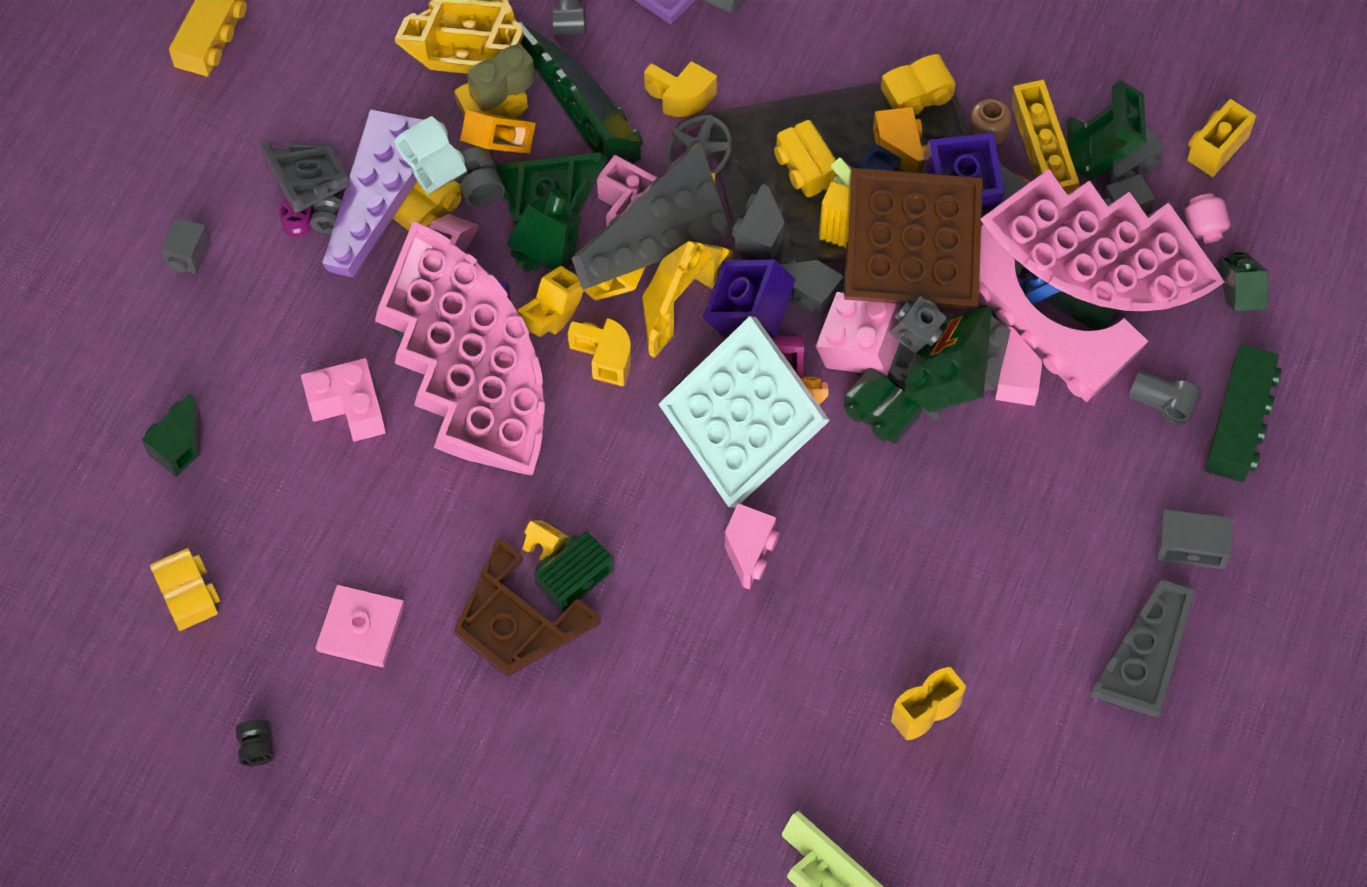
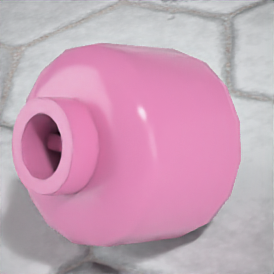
[1184,193,1231,244]

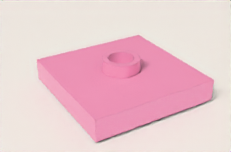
[316,585,405,668]

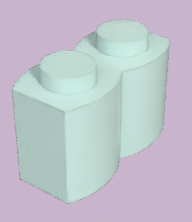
[394,116,467,195]

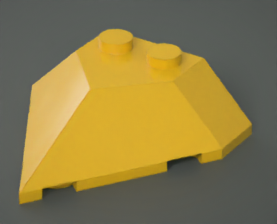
[395,0,524,74]
[642,241,733,358]

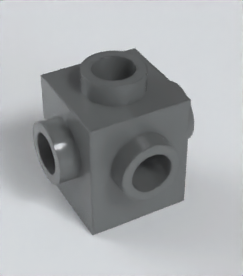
[889,296,947,353]

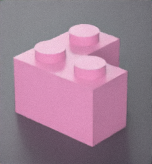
[597,155,657,227]
[301,358,386,442]

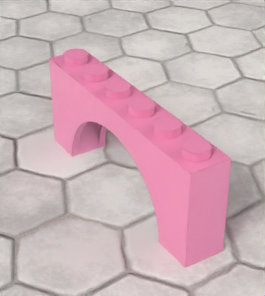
[979,224,1148,403]

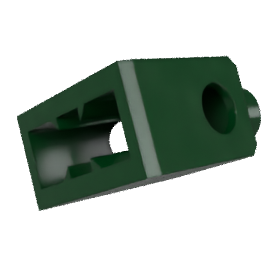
[506,189,580,270]

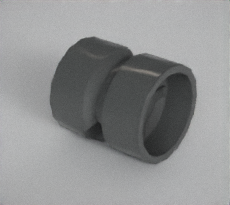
[457,147,505,208]

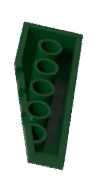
[518,22,643,169]

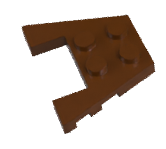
[454,538,601,677]

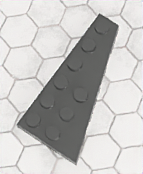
[572,142,732,290]

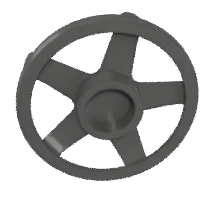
[666,115,732,174]

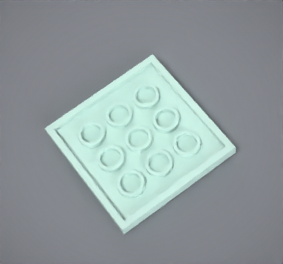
[658,316,830,508]

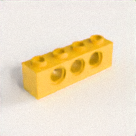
[1011,79,1080,195]

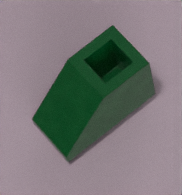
[1218,251,1268,311]
[141,393,200,477]

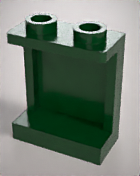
[1067,80,1147,181]

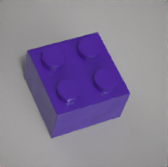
[924,133,1005,210]
[703,260,796,337]

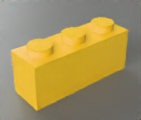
[169,0,247,77]

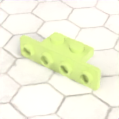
[782,811,884,887]

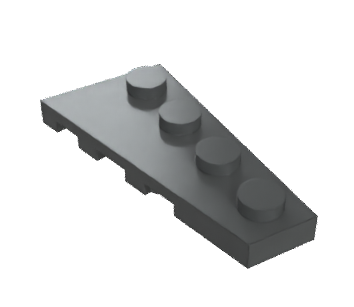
[1089,580,1195,718]

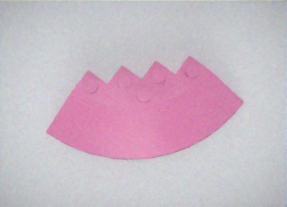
[980,169,1225,311]
[375,221,545,476]

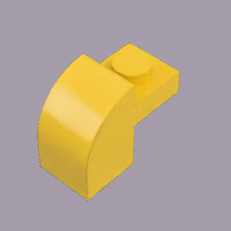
[644,61,717,117]
[517,266,584,338]
[568,318,631,387]

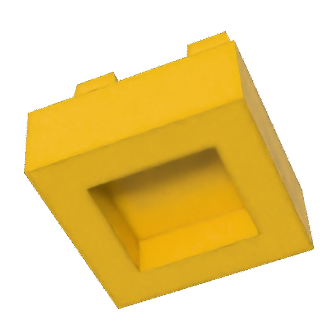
[522,520,570,561]

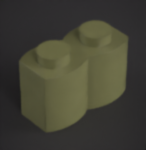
[467,44,535,111]

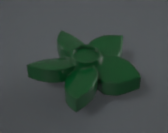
[510,250,543,272]

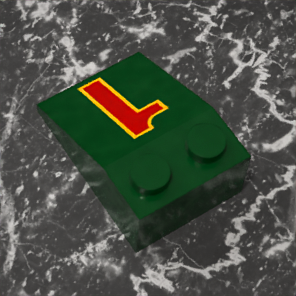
[905,306,992,412]

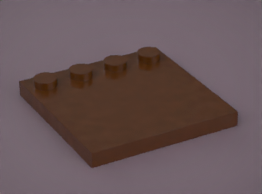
[844,168,983,310]

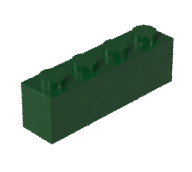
[1204,343,1282,483]

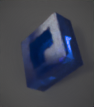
[856,143,901,171]

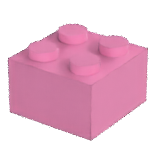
[816,292,901,377]

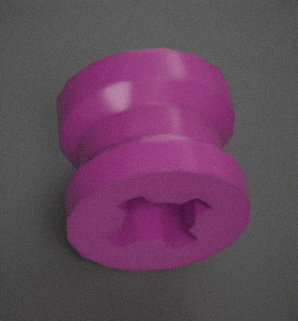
[278,199,312,237]

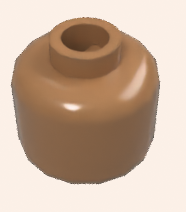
[969,99,1012,145]

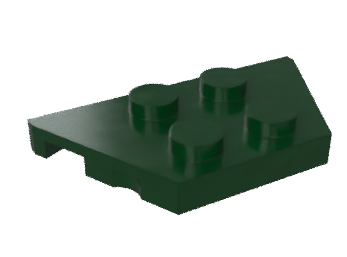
[496,152,607,224]

